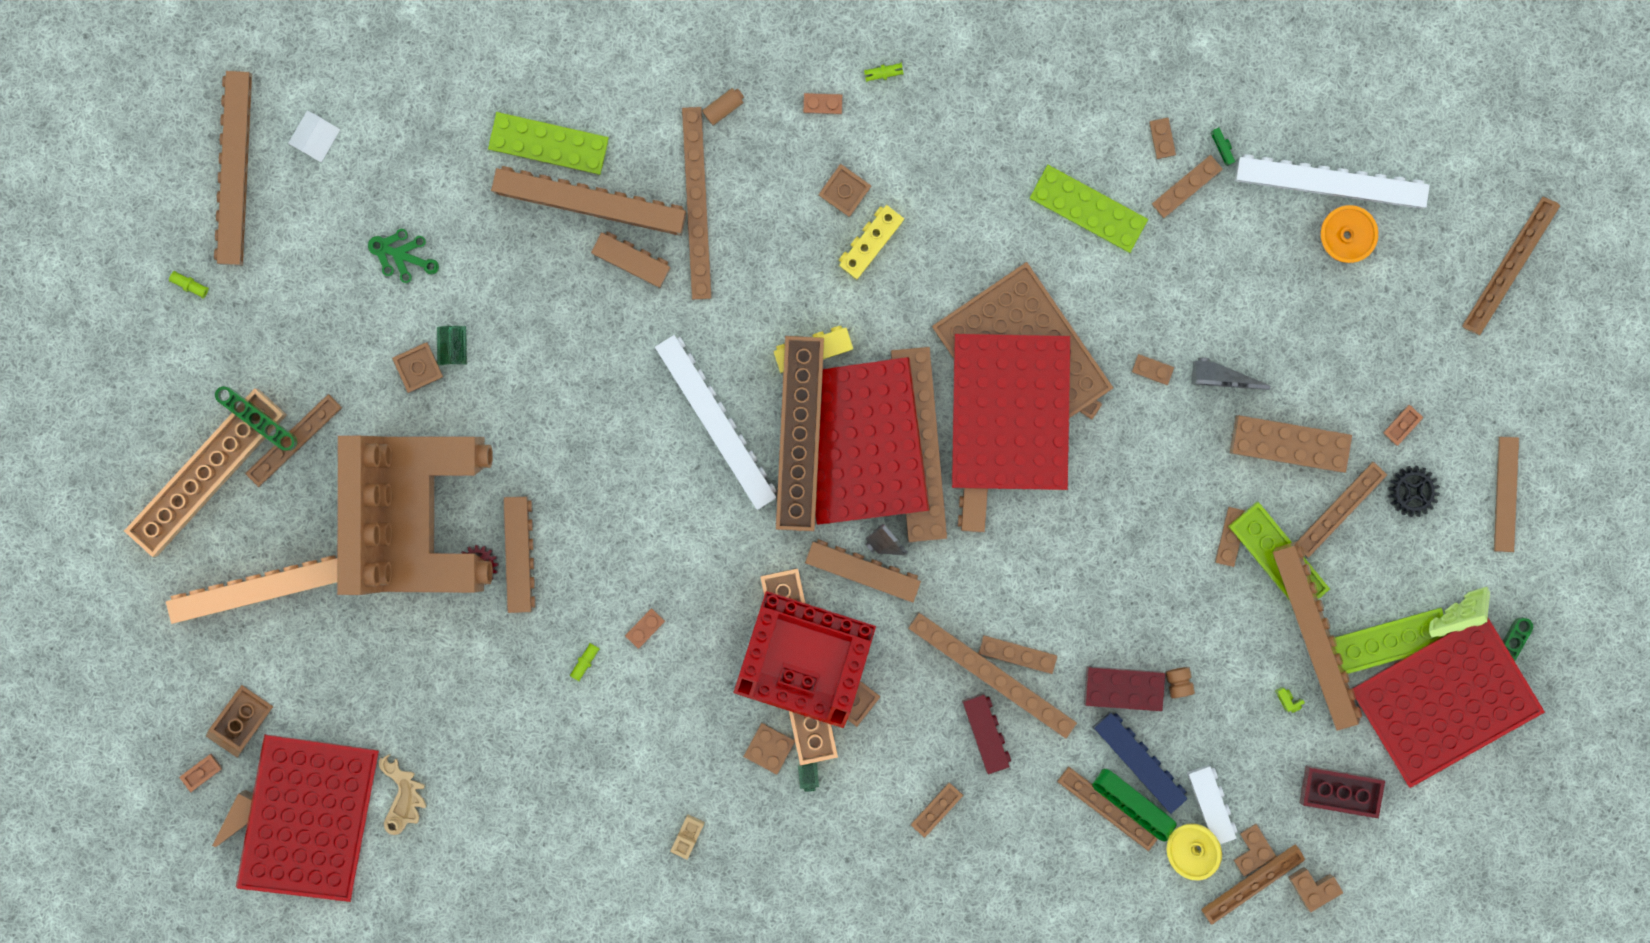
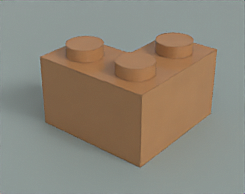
[1288,867,1343,913]

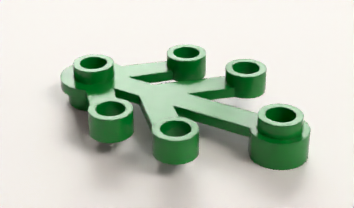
[368,229,439,283]

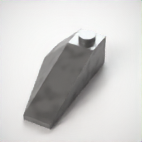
[1191,358,1270,390]
[865,524,908,555]

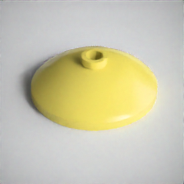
[1167,823,1222,880]

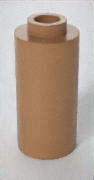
[702,88,744,126]

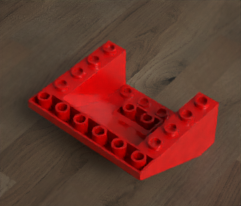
[733,591,876,728]

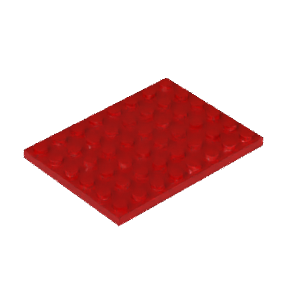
[952,334,1070,490]
[815,357,929,525]
[1351,618,1545,788]
[236,734,379,902]

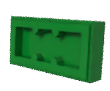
[1211,127,1236,166]

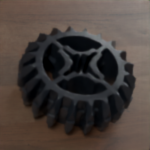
[1387,466,1440,517]

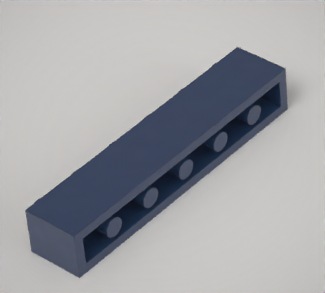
[1093,711,1188,814]

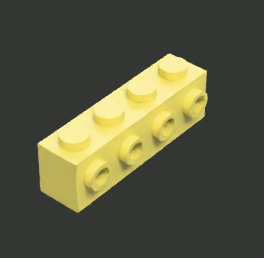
[838,205,904,280]

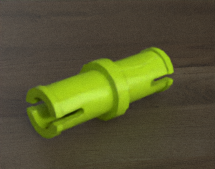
[864,62,904,82]
[169,271,209,298]
[569,643,600,682]

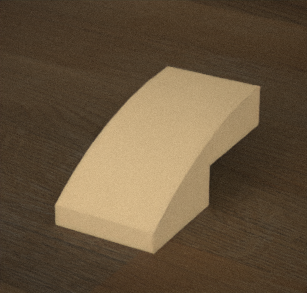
[670,814,705,860]

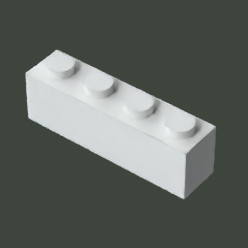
[1187,765,1238,844]

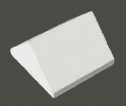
[288,110,340,163]

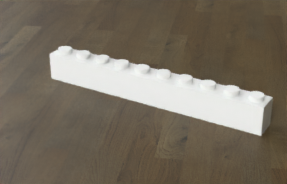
[1234,154,1430,209]
[655,335,777,510]

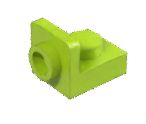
[1275,687,1305,713]

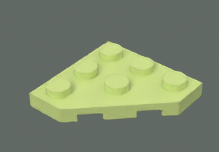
[1429,587,1490,637]

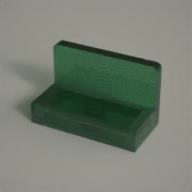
[437,326,467,365]

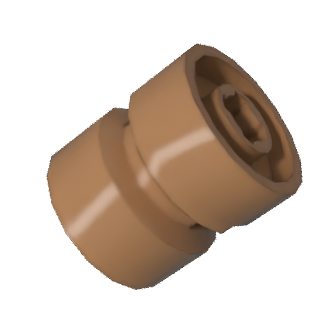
[1165,667,1195,698]

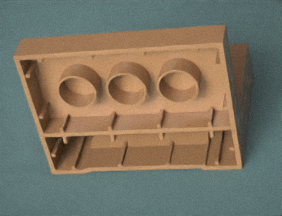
[337,436,493,595]

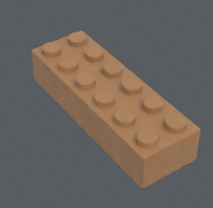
[1229,415,1352,473]

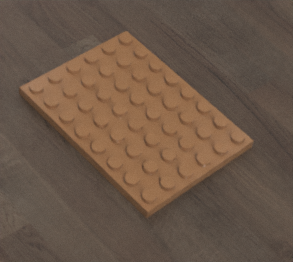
[932,262,1113,418]

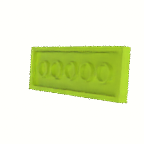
[488,112,609,175]
[1029,164,1148,253]
[1228,502,1330,601]
[1335,607,1444,674]

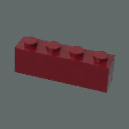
[962,693,1011,775]

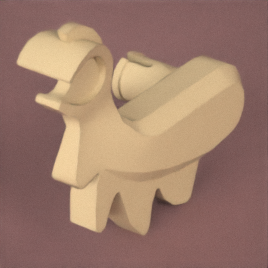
[379,754,427,835]

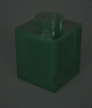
[798,763,819,792]

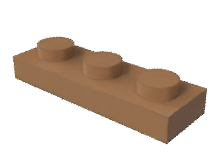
[1215,507,1245,567]
[910,782,964,838]

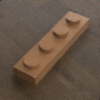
[1152,155,1223,219]
[978,635,1057,674]

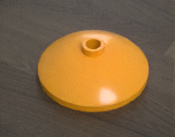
[1320,205,1379,263]

